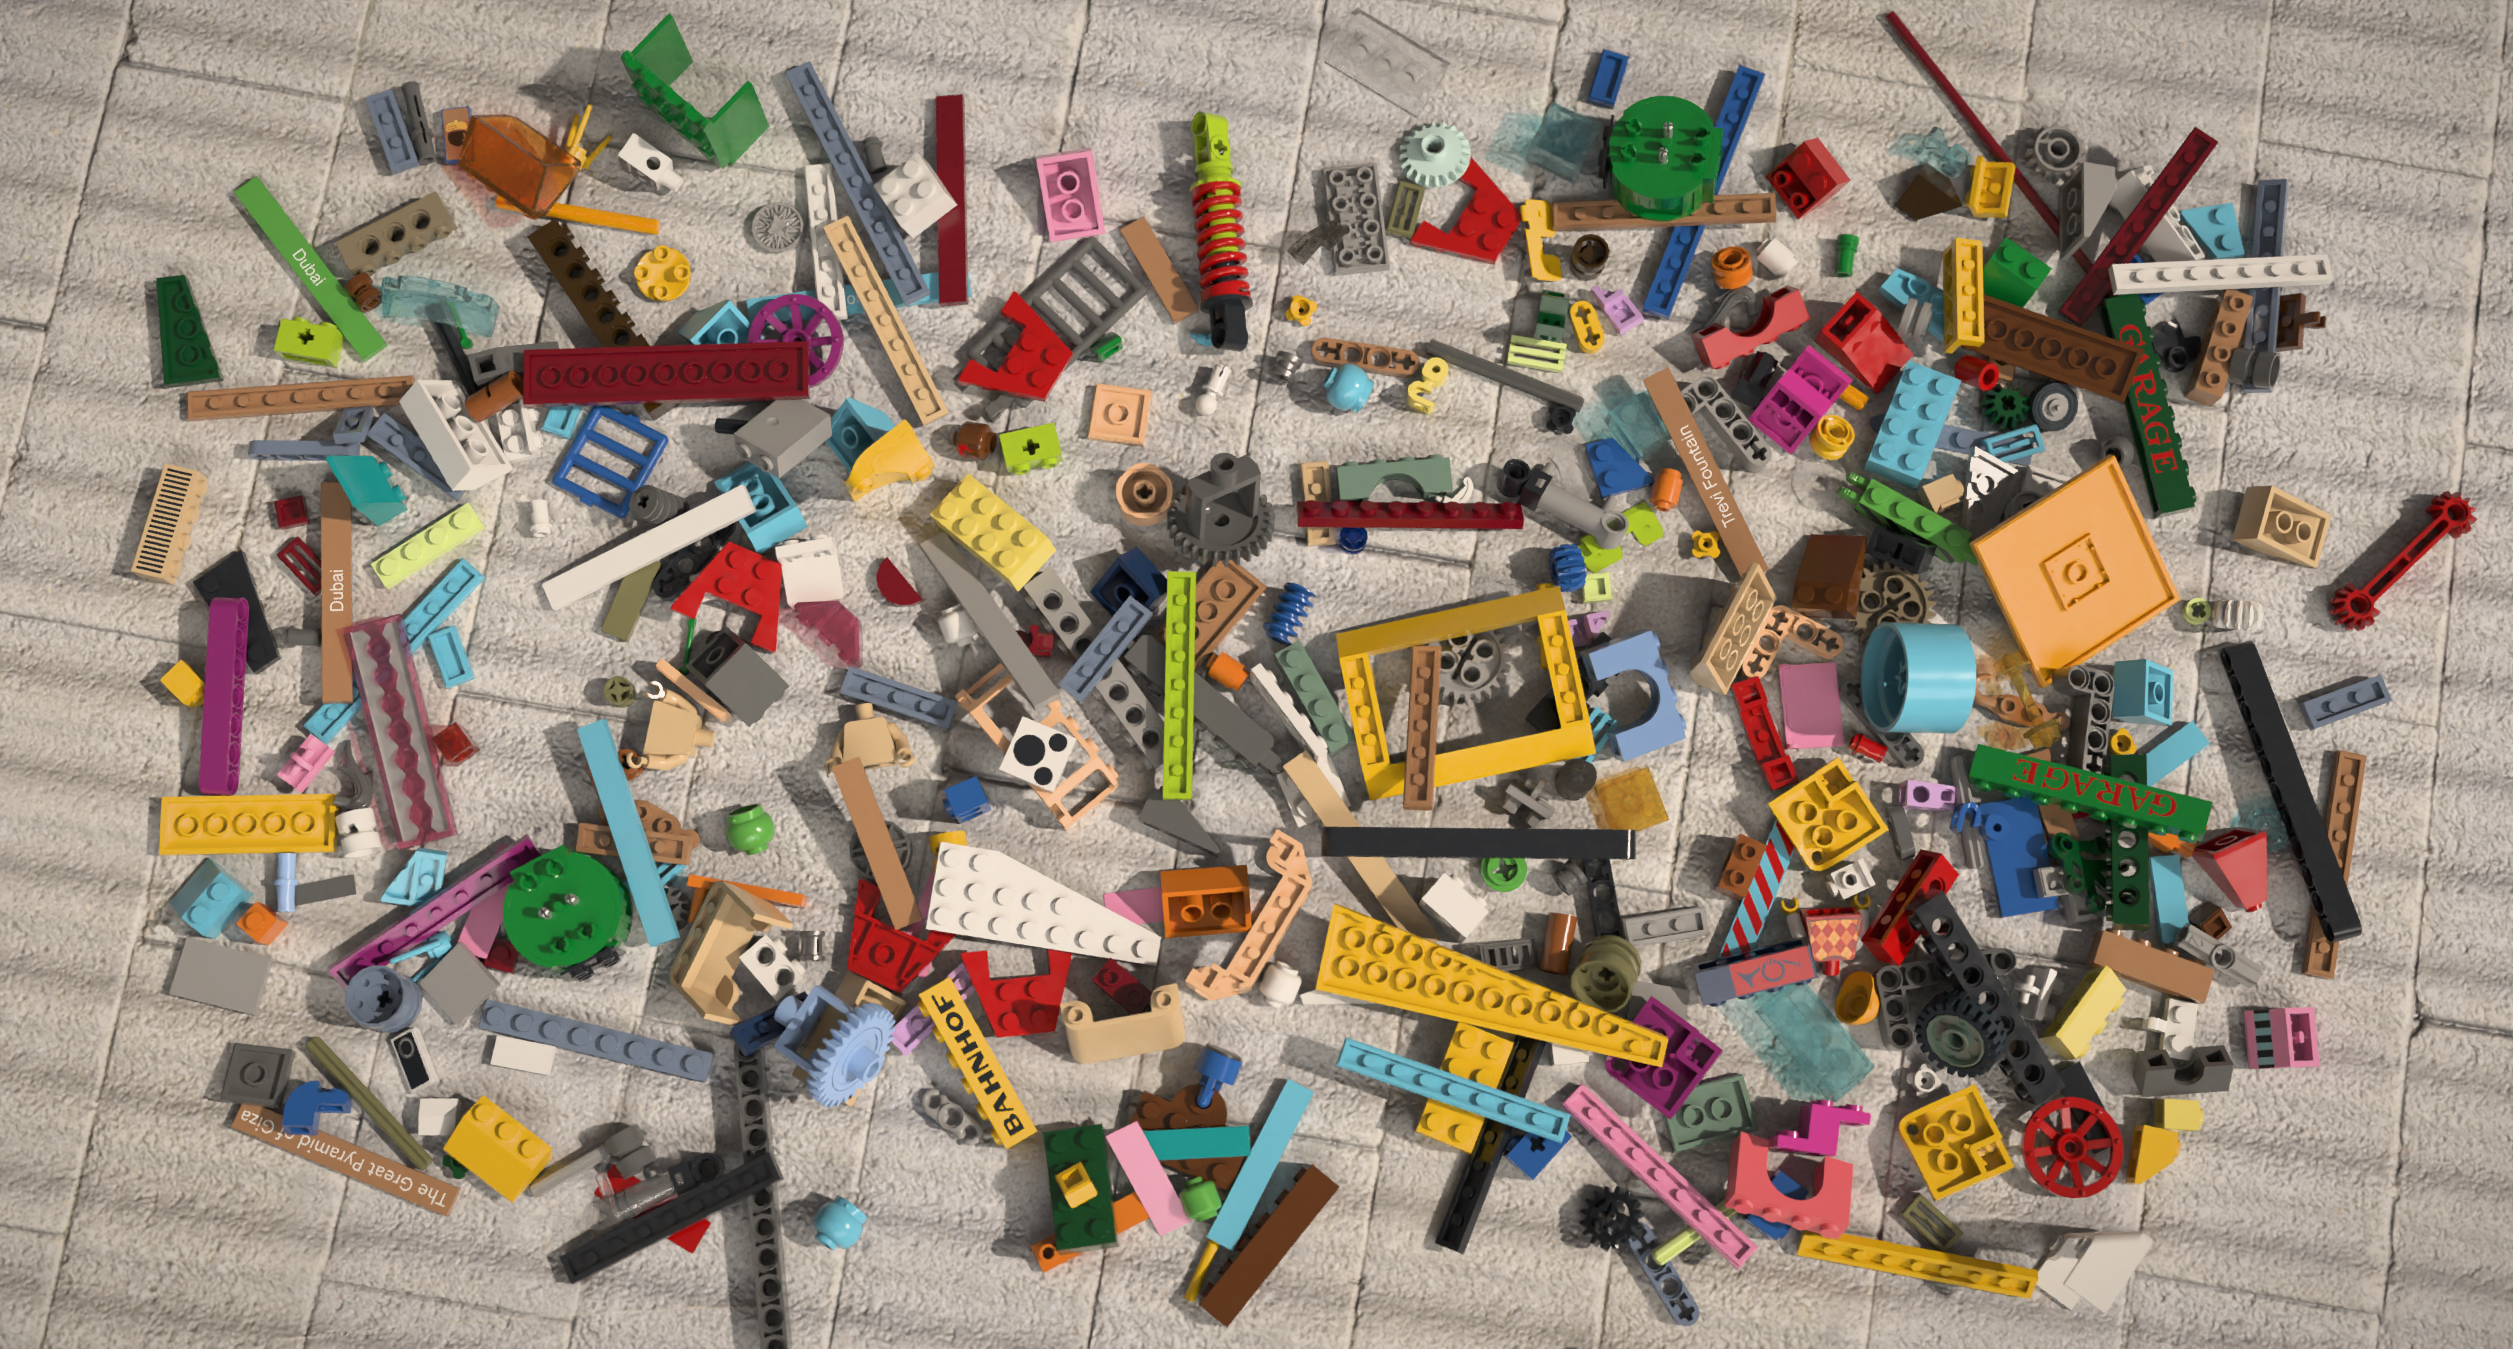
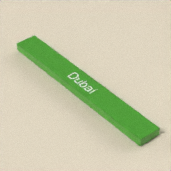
[234,176,388,362]

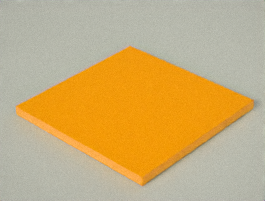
[1969,454,2181,688]

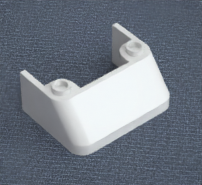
[2036,1230,2152,1314]

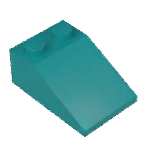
[325,455,408,527]

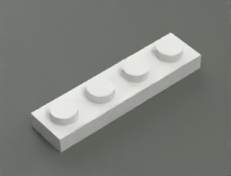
[1250,663,1328,766]

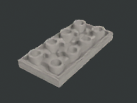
[1322,163,1390,276]

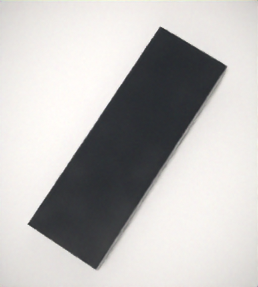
[2057,1061,2109,1154]

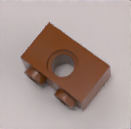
[1713,833,1767,901]

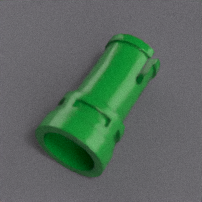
[1835,234,1859,277]

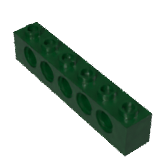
[2104,755,2150,931]

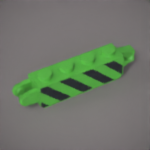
[1837,472,1979,566]

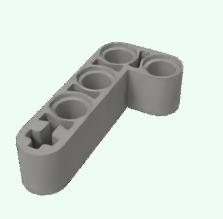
[1681,376,1772,473]

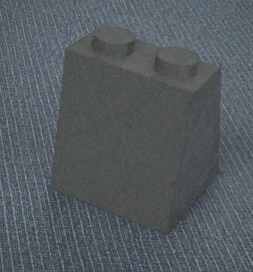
[685,626,789,727]

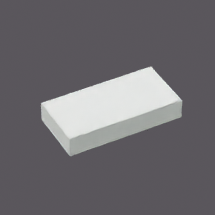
[490,1035,556,1076]

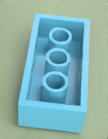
[1863,360,1961,490]

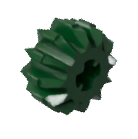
[1980,383,2030,431]

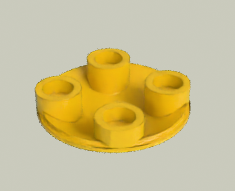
[634,245,691,302]

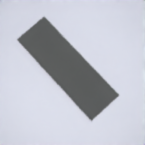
[295,874,356,906]

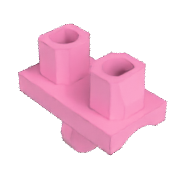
[277,734,335,793]

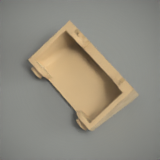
[1060,983,1186,1064]

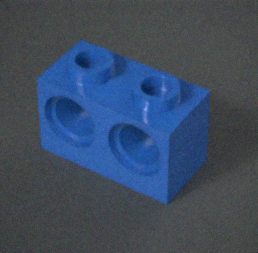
[942,776,992,824]

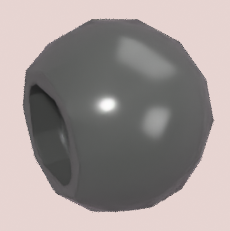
[2098,436,2135,470]

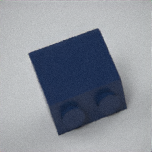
[1090,546,1167,617]

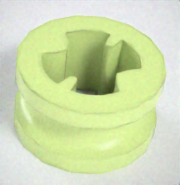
[2182,598,2211,625]

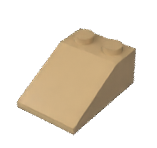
[2232,485,2331,568]

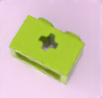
[274,317,345,368]
[999,422,1063,475]

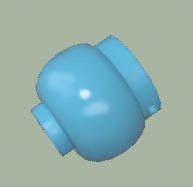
[1323,363,1374,413]
[813,1195,867,1251]

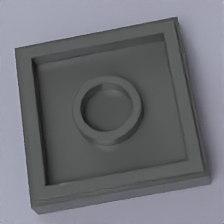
[220,1043,295,1109]

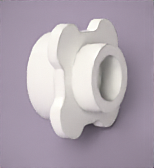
[1906,1063,1941,1098]

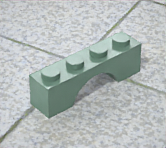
[1336,454,1453,502]
[1274,640,1356,757]

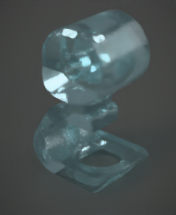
[1914,127,1972,178]

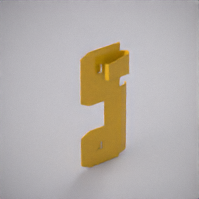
[1520,199,1563,281]

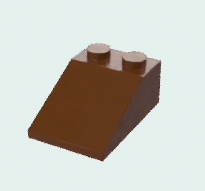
[1791,534,1867,619]

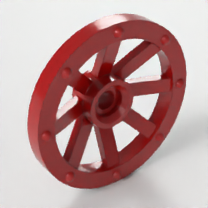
[2021,1097,2123,1198]

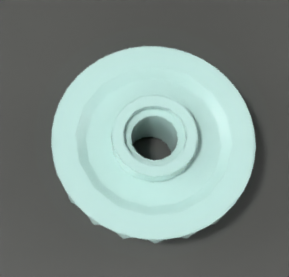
[1399,121,1471,188]

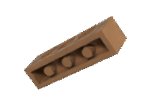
[2184,289,2253,407]

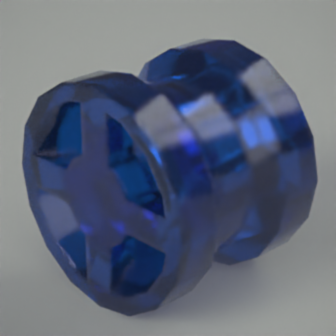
[1339,527,1368,555]

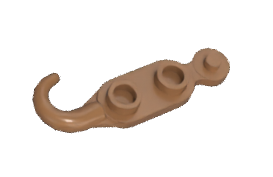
[1974,673,2070,732]
[598,800,700,850]

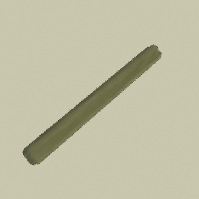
[306,1036,433,1170]

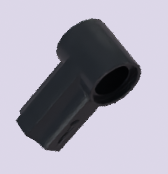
[1730,351,1779,410]

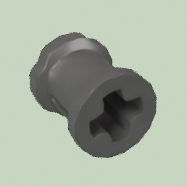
[799,931,825,962]

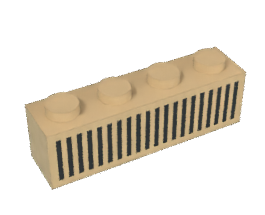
[131,463,208,585]

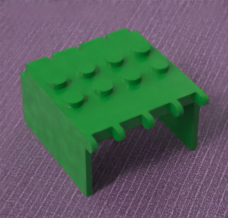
[621,13,770,169]

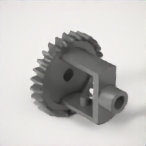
[1167,453,1275,567]

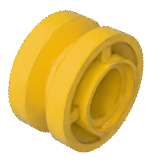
[1809,415,1855,460]

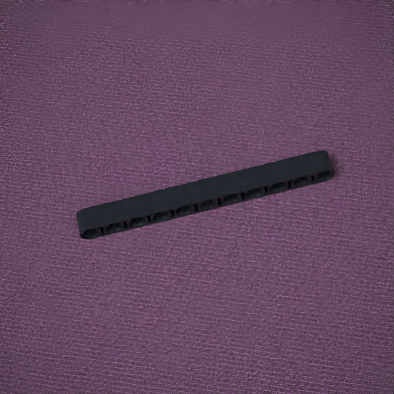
[2220,640,2362,943]
[1321,827,1636,860]

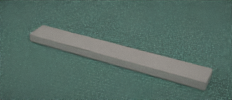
[920,531,1060,712]

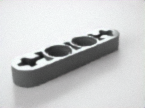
[1839,677,1925,769]

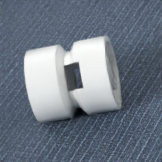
[335,808,382,858]

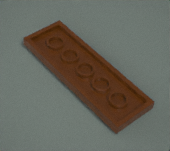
[1961,294,2144,404]

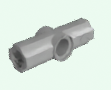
[2174,923,2263,988]

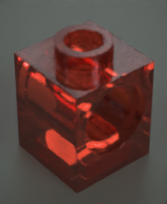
[432,722,480,767]

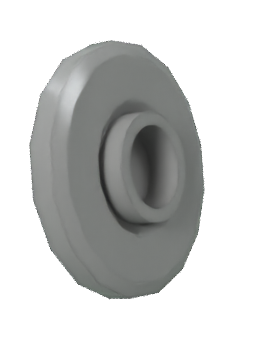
[752,202,804,253]

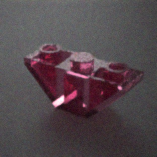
[794,601,863,668]

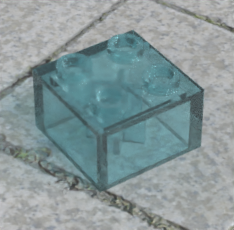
[1525,102,1602,184]

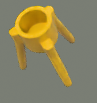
[559,104,612,173]

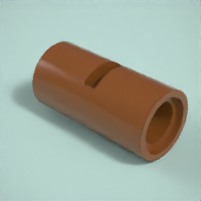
[464,371,524,422]
[1539,912,1577,976]

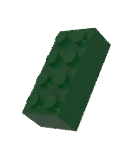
[1043,1124,1119,1255]

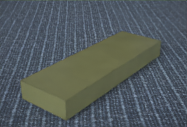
[601,561,663,643]

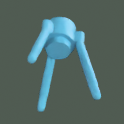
[389,930,454,982]

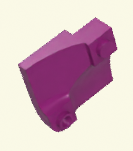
[1605,996,1723,1120]

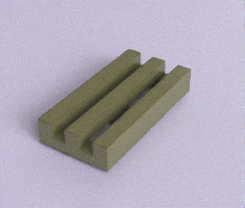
[1386,180,1426,241]
[1898,1192,1964,1253]

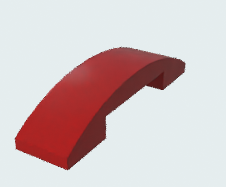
[1731,676,1799,791]

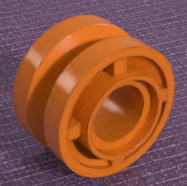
[1711,246,1753,289]

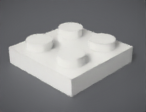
[1276,754,1351,829]

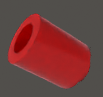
[1954,355,1999,391]

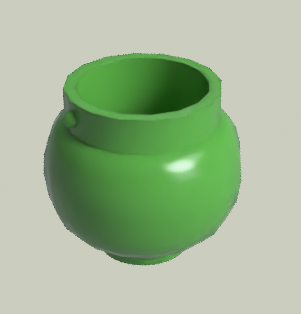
[725,803,775,855]

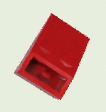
[1814,291,1914,395]

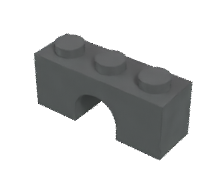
[2133,1045,2234,1097]

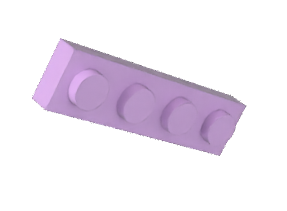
[891,963,991,1056]

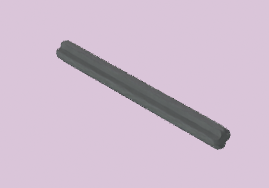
[1426,339,1584,413]

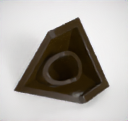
[1895,163,1963,222]

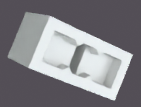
[739,935,808,1003]

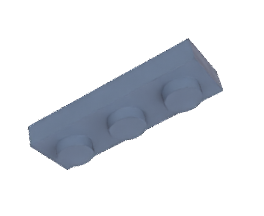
[365,89,421,175]
[2299,674,2392,731]

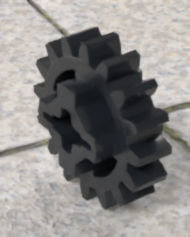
[1579,1186,1645,1252]

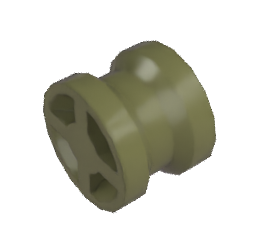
[604,676,637,708]

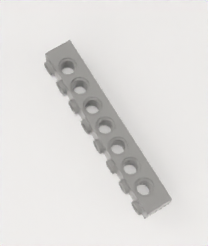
[1023,567,1164,773]

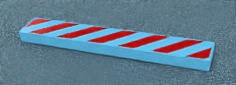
[1717,818,1795,958]

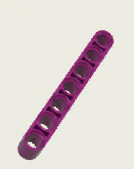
[199,597,249,796]

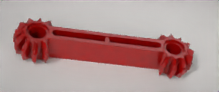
[2329,491,2477,631]

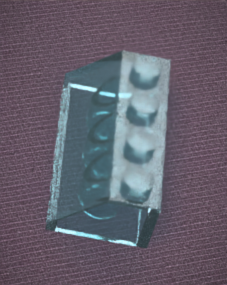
[1755,983,1875,1102]

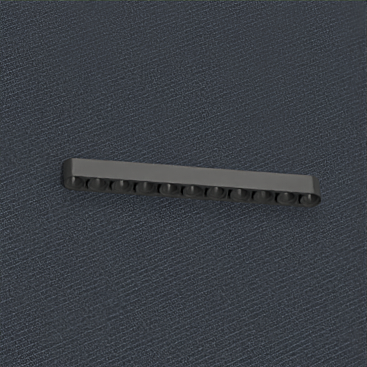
[734,1042,792,1349]

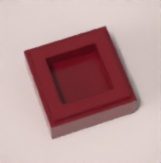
[274,495,310,530]

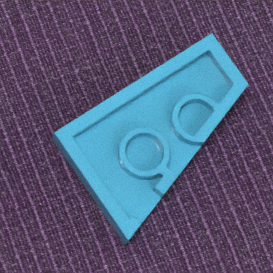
[1878,268,1944,343]

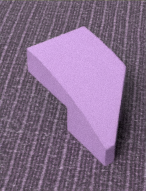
[1591,286,1643,336]
[1568,611,1609,649]

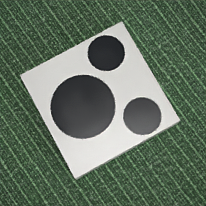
[999,716,1077,793]

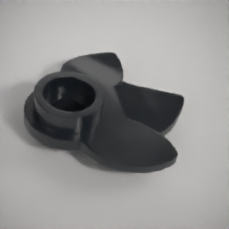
[2151,319,2201,373]

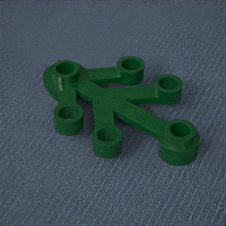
[2048,832,2136,914]

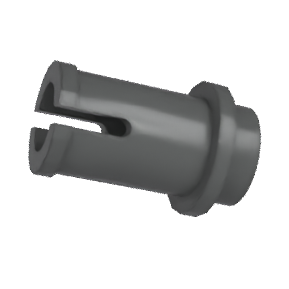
[861,136,887,174]
[283,625,322,648]

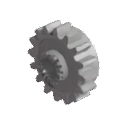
[2023,122,2087,184]

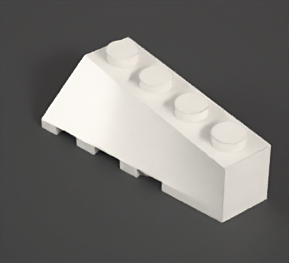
[2109,165,2205,262]

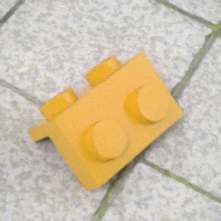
[1966,156,2015,218]

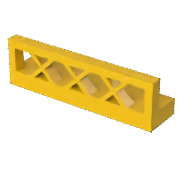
[1943,237,1984,354]

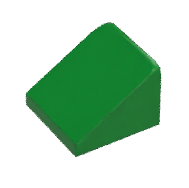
[1090,332,1123,362]

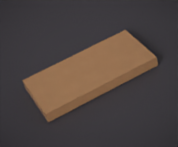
[1151,560,1267,672]

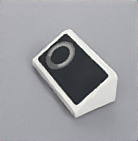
[391,1027,439,1094]

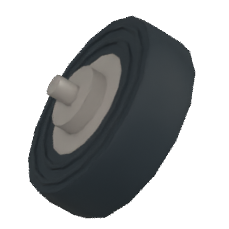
[2027,381,2078,431]

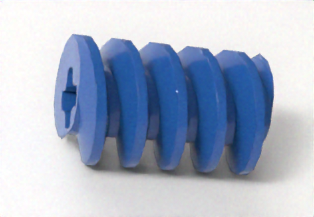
[1262,582,1318,647]

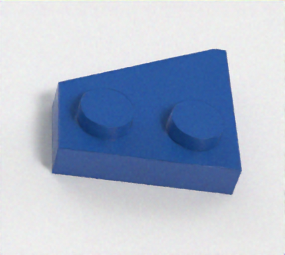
[1584,437,1654,500]

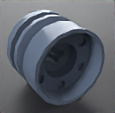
[345,965,423,1033]

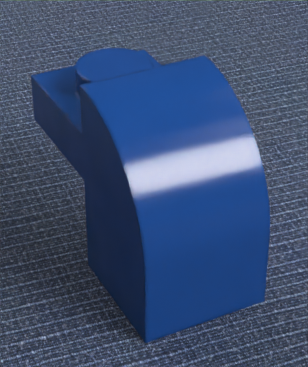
[282,1081,352,1135]

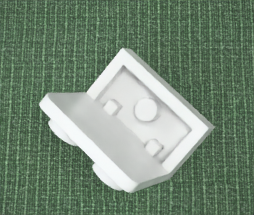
[775,535,844,608]

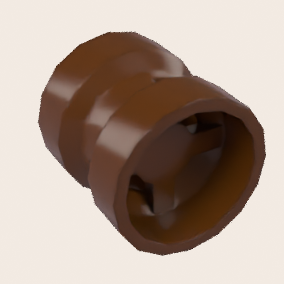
[344,273,385,312]

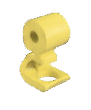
[1406,357,1448,414]

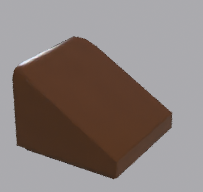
[2188,901,2232,940]

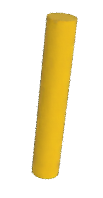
[1184,1239,1220,1303]

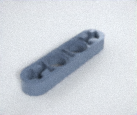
[248,440,360,461]
[1629,1222,1699,1326]

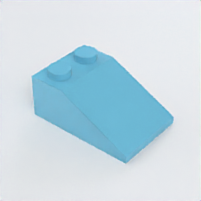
[714,462,808,554]

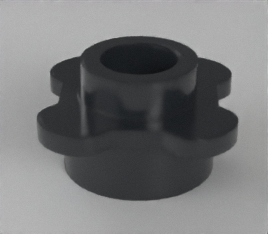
[1546,405,1576,434]

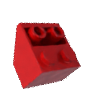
[1765,137,1851,219]

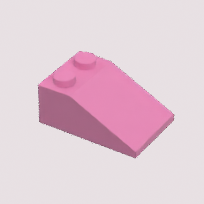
[1036,147,1105,242]

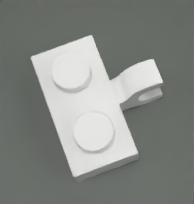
[2141,998,2198,1062]

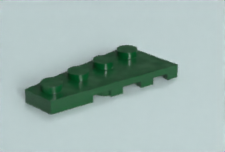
[156,275,224,388]

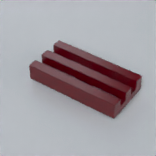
[276,536,321,597]

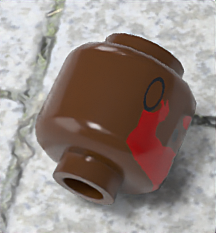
[953,421,997,460]

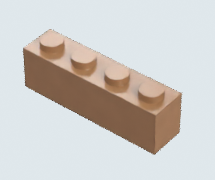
[2085,928,2215,1004]

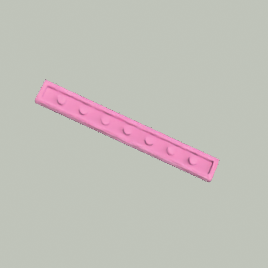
[1561,1083,1758,1270]

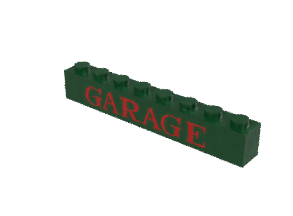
[2098,294,2196,519]

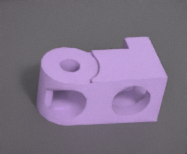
[1897,780,1955,812]

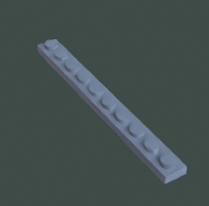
[785,61,931,307]

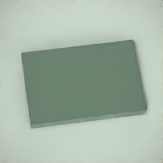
[1662,1073,1759,1153]

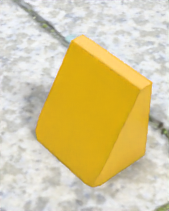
[1055,1162,1097,1208]

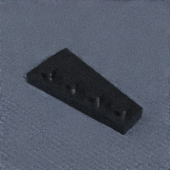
[193,550,282,675]

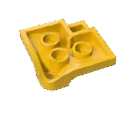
[841,419,935,502]
[1767,757,1889,871]
[1897,1084,2015,1202]

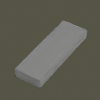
[1620,906,1710,948]

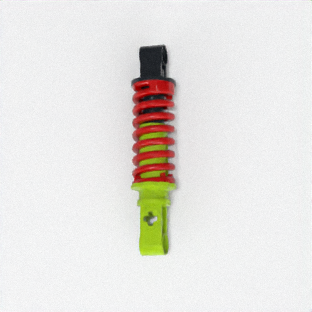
[1189,111,1253,352]

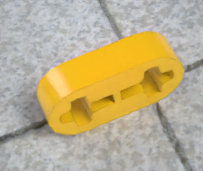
[1569,301,1605,354]

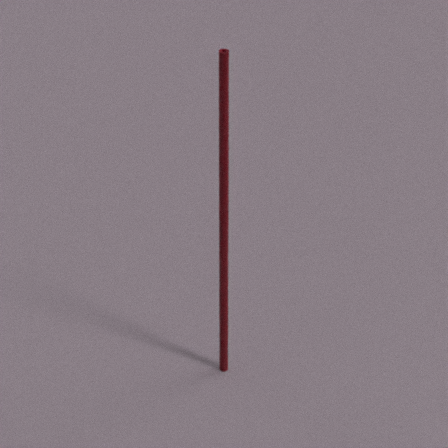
[1885,11,2160,357]

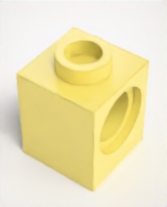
[2155,1099,2204,1131]

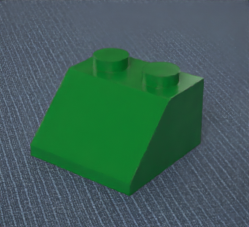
[1983,237,2052,308]

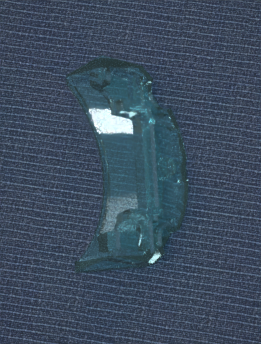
[382,276,500,337]

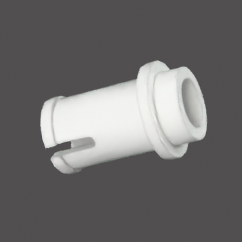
[529,500,553,537]

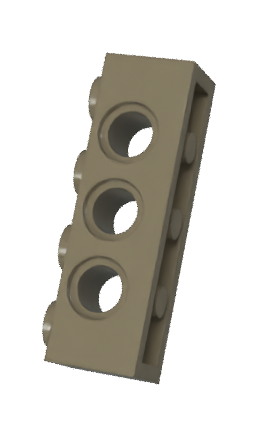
[335,191,458,276]

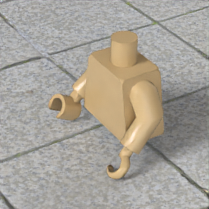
[626,681,716,771]
[825,703,915,778]

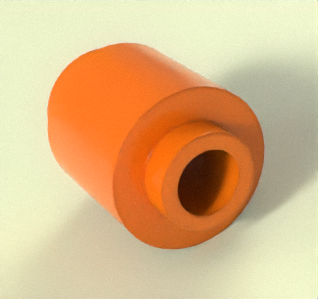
[1649,468,1683,512]
[1206,652,1250,692]

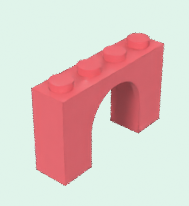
[1725,1132,1853,1239]

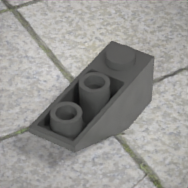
[468,341,560,388]

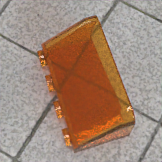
[457,114,581,219]

